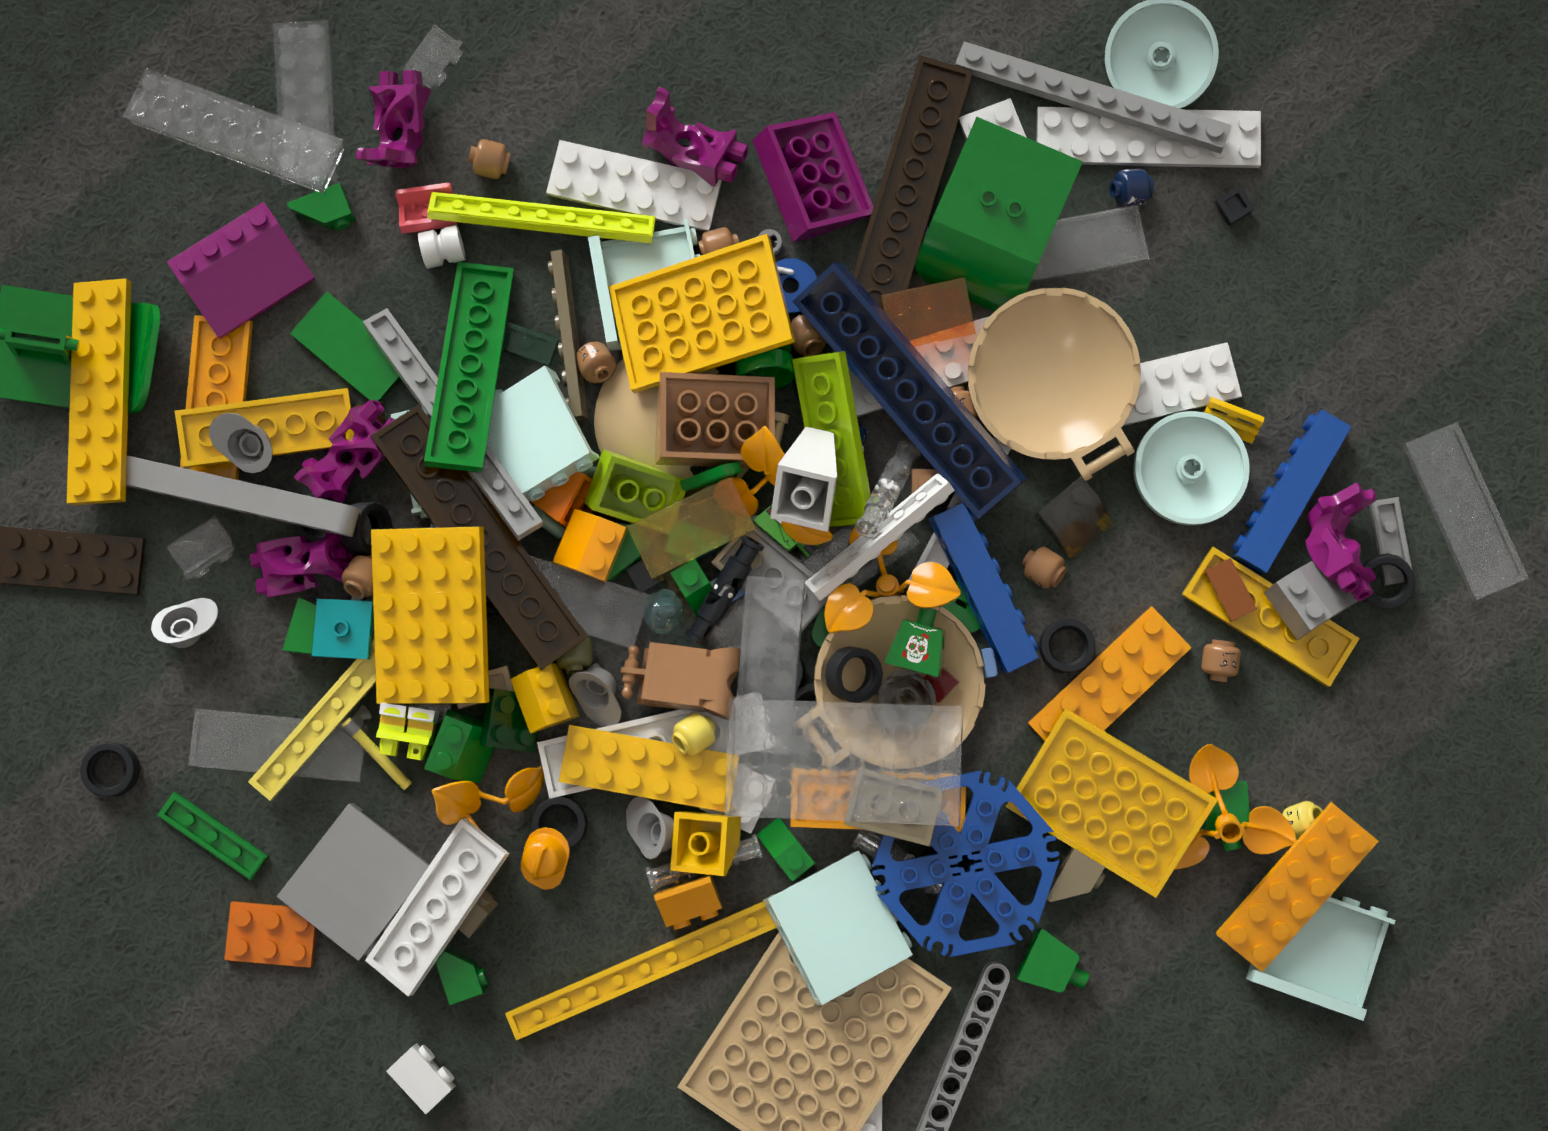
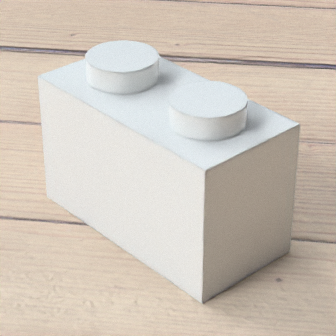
[386,1043,456,1114]

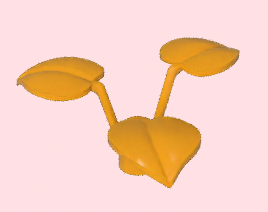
[713,426,833,545]
[824,514,961,633]
[1175,744,1297,869]
[432,766,544,845]

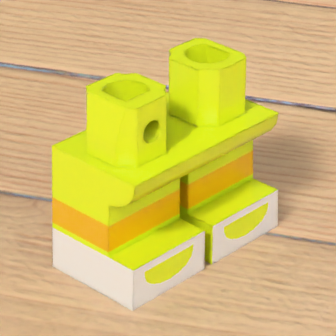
[376,702,439,760]

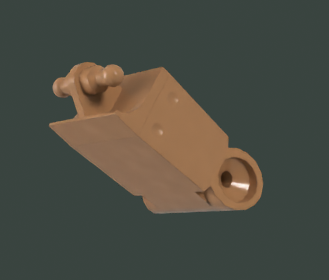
[620,642,742,721]

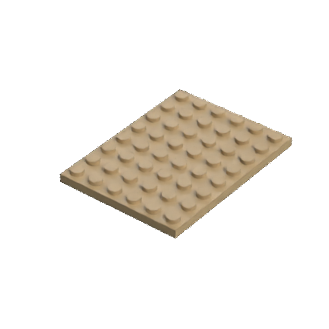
[678,932,952,1131]

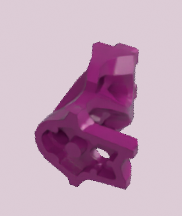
[356,70,430,168]
[642,87,748,186]
[294,399,395,503]
[1306,482,1376,601]
[249,532,365,597]

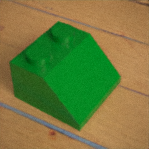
[424,709,494,783]

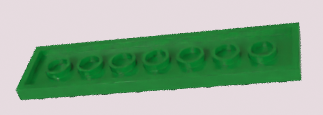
[424,262,514,473]

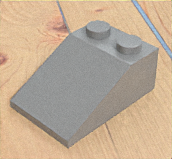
[1264,561,1358,640]

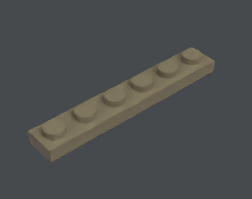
[548,250,589,421]

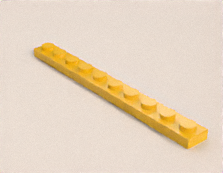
[505,901,777,1040]

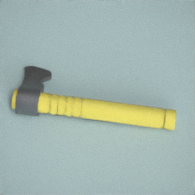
[341,705,412,790]

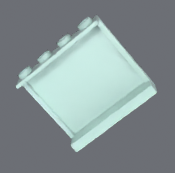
[588,219,700,352]
[487,366,600,503]
[763,850,913,1005]
[1246,895,1396,1021]

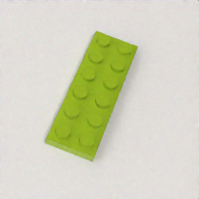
[792,351,875,527]

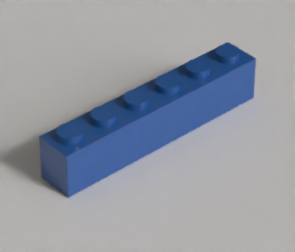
[1231,409,1352,575]
[928,502,1039,673]

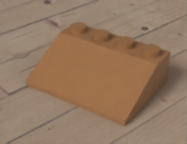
[656,372,775,468]

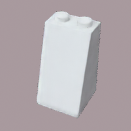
[770,427,837,532]

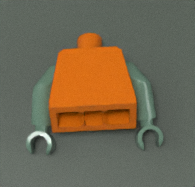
[531,466,596,539]

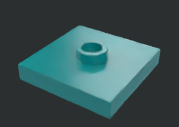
[312,599,374,660]

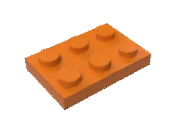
[224,901,317,968]

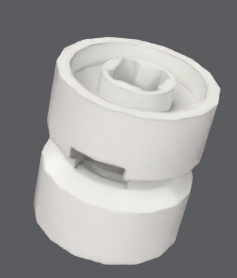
[418,224,466,269]

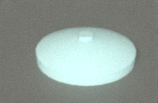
[1105,0,1219,109]
[1133,411,1249,525]

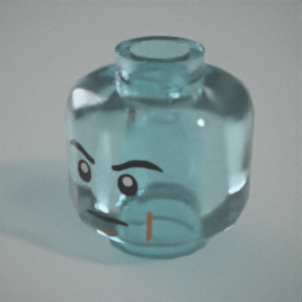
[644,589,684,634]

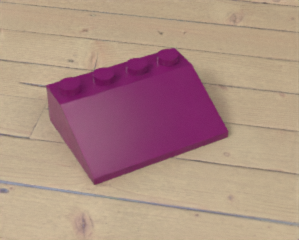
[752,112,874,242]
[167,202,315,340]

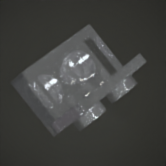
[402,24,464,90]
[167,515,235,580]

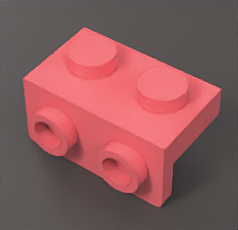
[395,183,457,234]

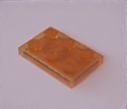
[881,278,976,347]

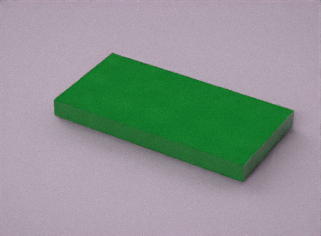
[290,291,400,402]

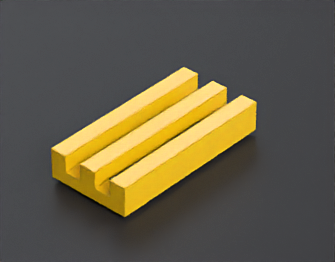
[1204,397,1264,444]

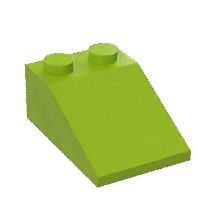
[584,449,686,534]

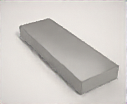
[1369,497,1412,586]

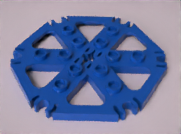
[872,771,1059,957]

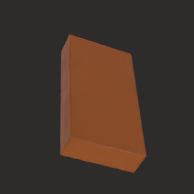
[1203,558,1257,622]

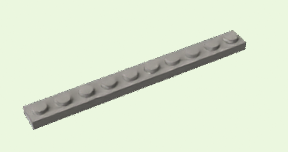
[955,41,1231,154]
[363,308,543,541]

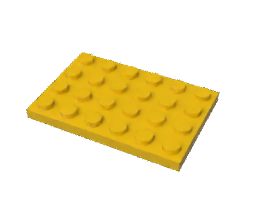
[608,234,795,394]
[371,526,489,704]
[1006,708,1217,898]

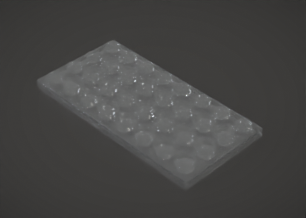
[725,699,963,826]

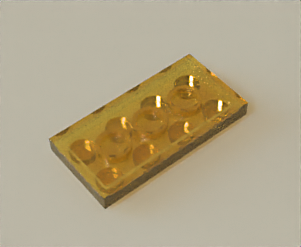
[627,476,756,579]

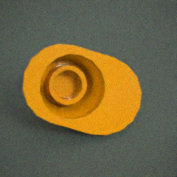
[521,827,570,890]

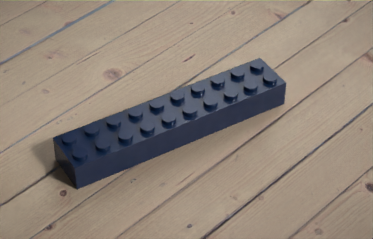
[792,263,1027,519]

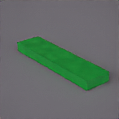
[157,792,269,880]

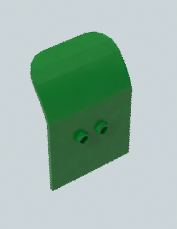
[915,116,1083,311]
[0,285,160,414]

